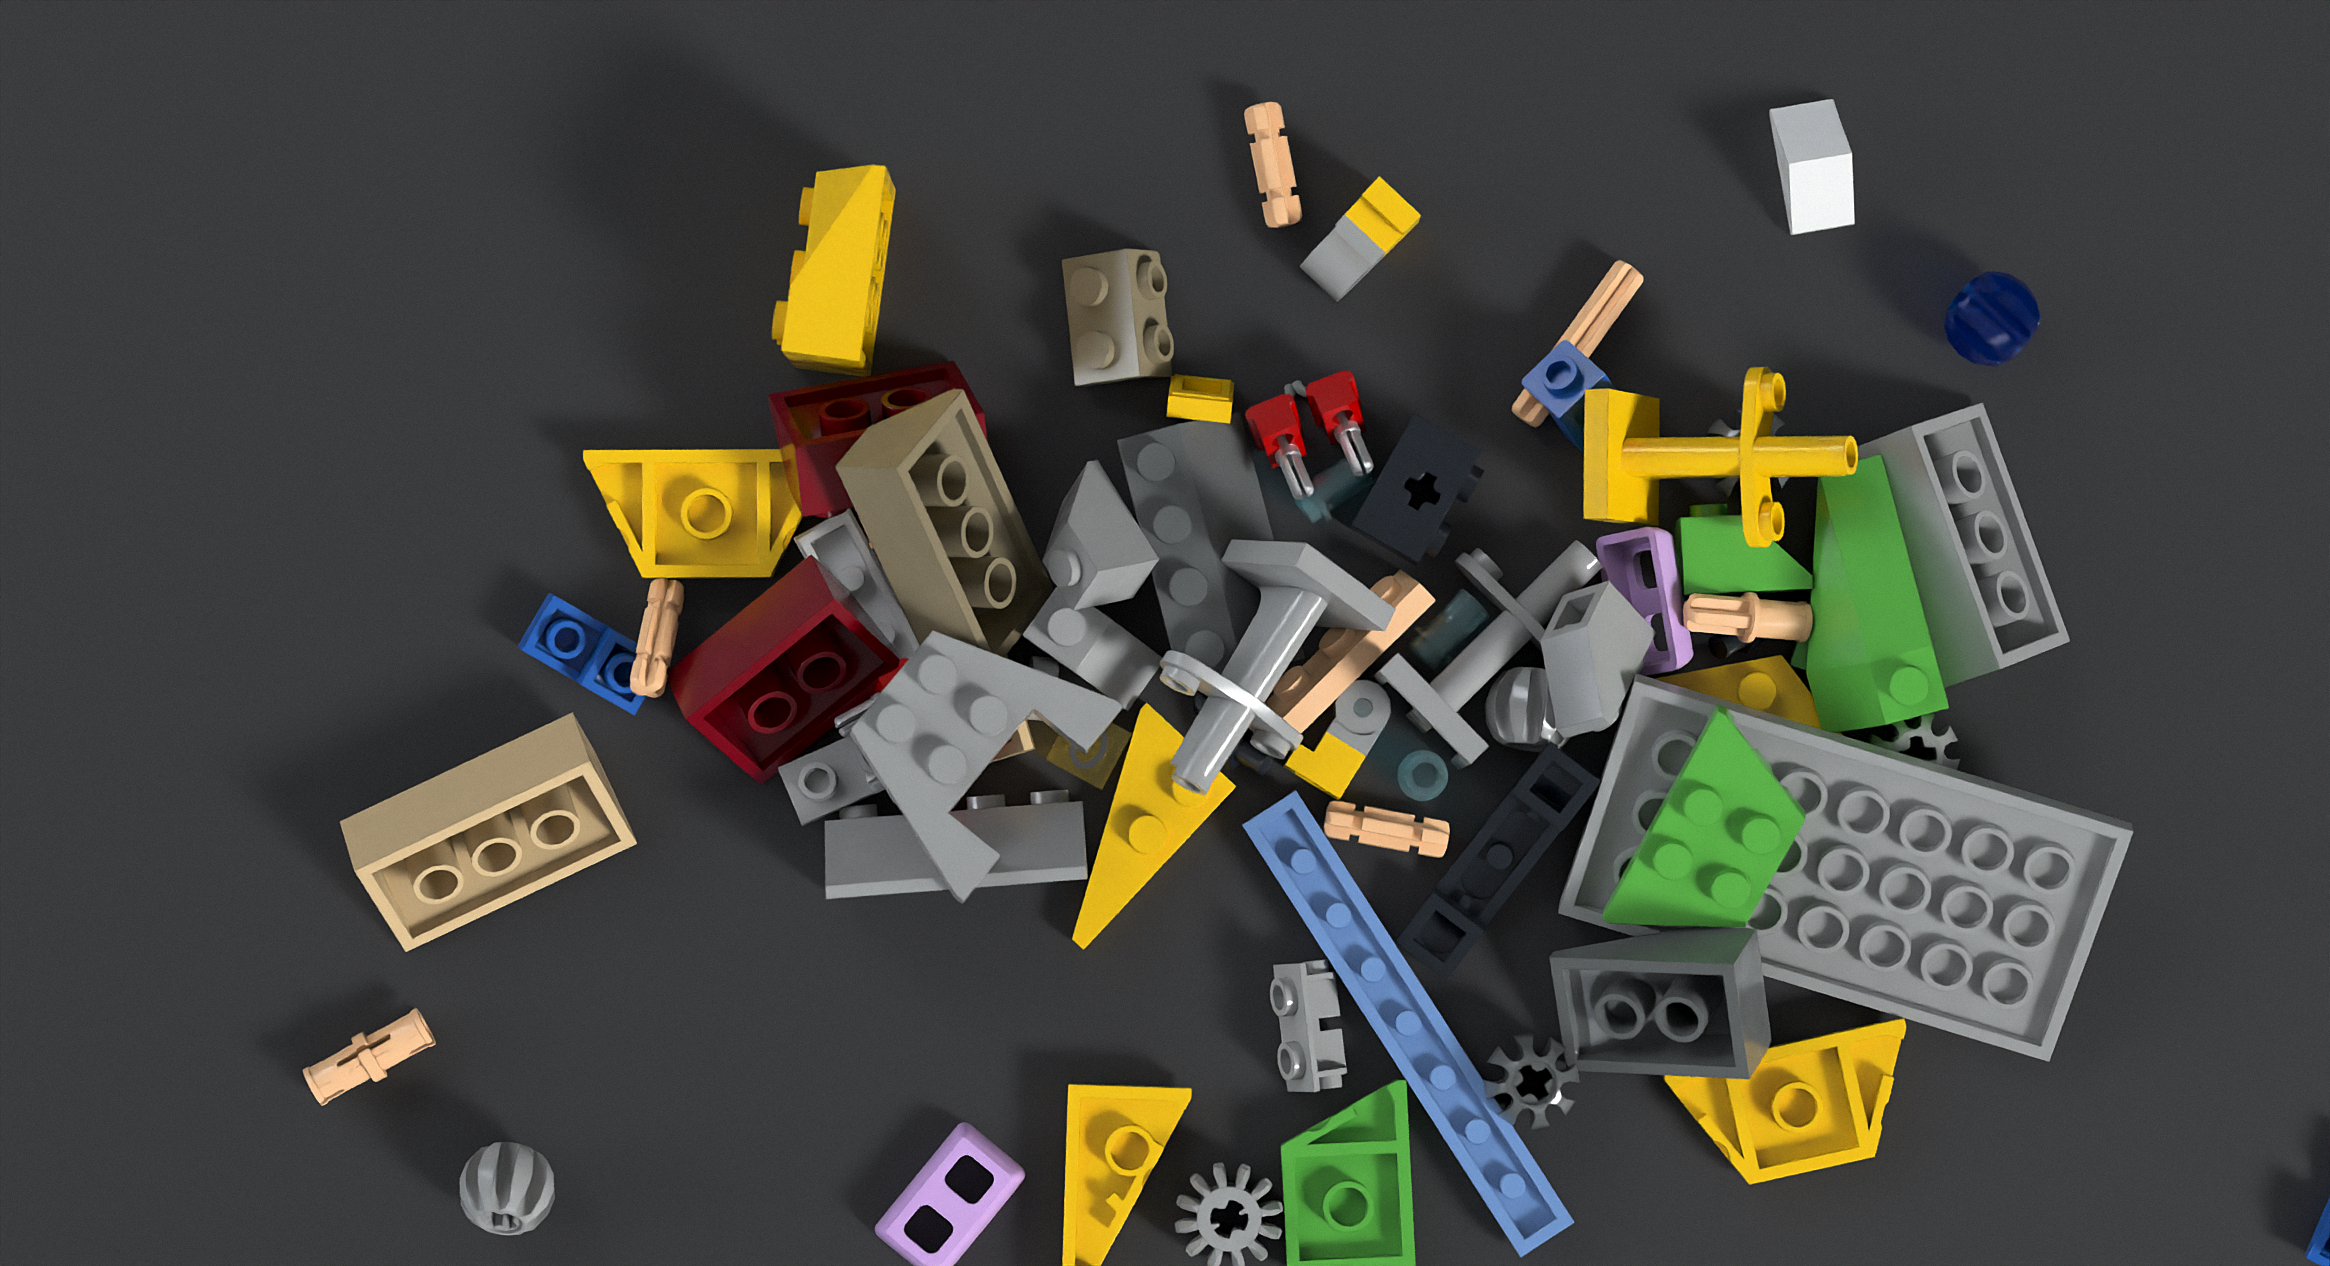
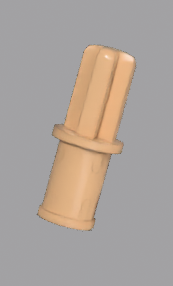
[1682,592,1813,643]

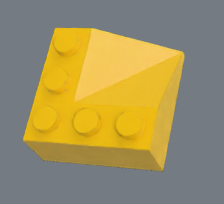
[772,165,896,377]

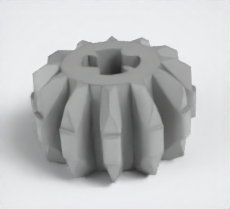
[1175,1162,1283,1266]

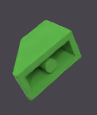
[1674,504,1813,597]

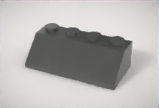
[1117,413,1305,675]

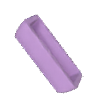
[1596,527,1693,676]
[875,1122,1026,1266]

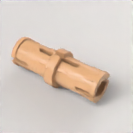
[303,1008,436,1106]

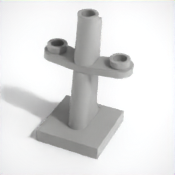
[1159,539,1396,795]
[1370,540,1602,770]

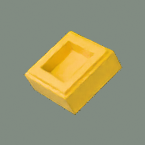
[1166,374,1234,424]

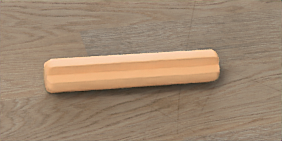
[1512,260,1644,427]

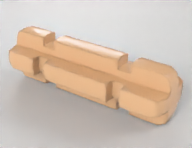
[1244,102,1302,228]
[630,578,685,698]
[1324,800,1450,858]

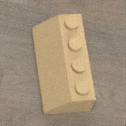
[340,712,637,952]

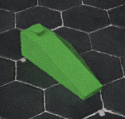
[1806,454,1949,733]

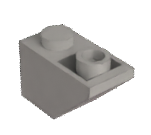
[1540,581,1656,738]

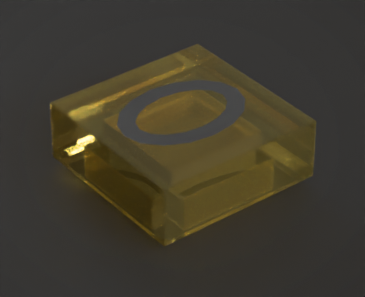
[1046,722,1132,790]

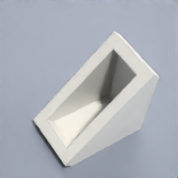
[1769,99,1855,235]

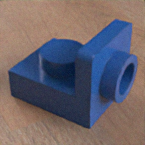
[1522,340,1616,453]

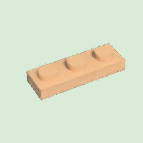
[1265,569,1436,733]

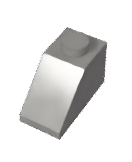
[1042,460,1159,611]
[1023,586,1162,711]

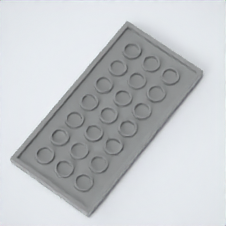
[1558,673,2134,1062]

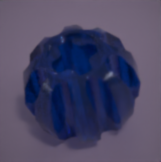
[1944,271,2041,366]

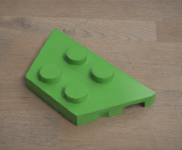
[1602,704,1806,927]
[1281,1079,1416,1266]

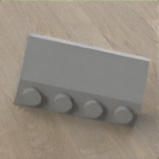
[1857,402,2070,688]
[825,790,1088,899]

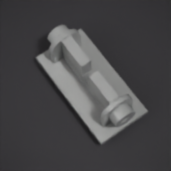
[778,735,885,826]
[1270,959,1347,1092]

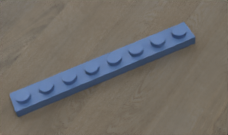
[1242,790,1575,1257]

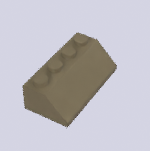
[835,389,1054,657]

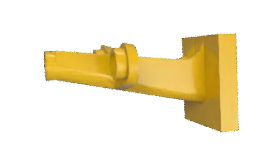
[1583,367,1858,548]

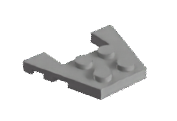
[850,631,1123,904]

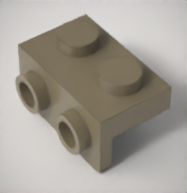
[1062,249,1174,386]

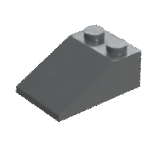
[1549,926,1772,1079]

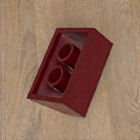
[768,360,987,518]
[666,555,902,785]

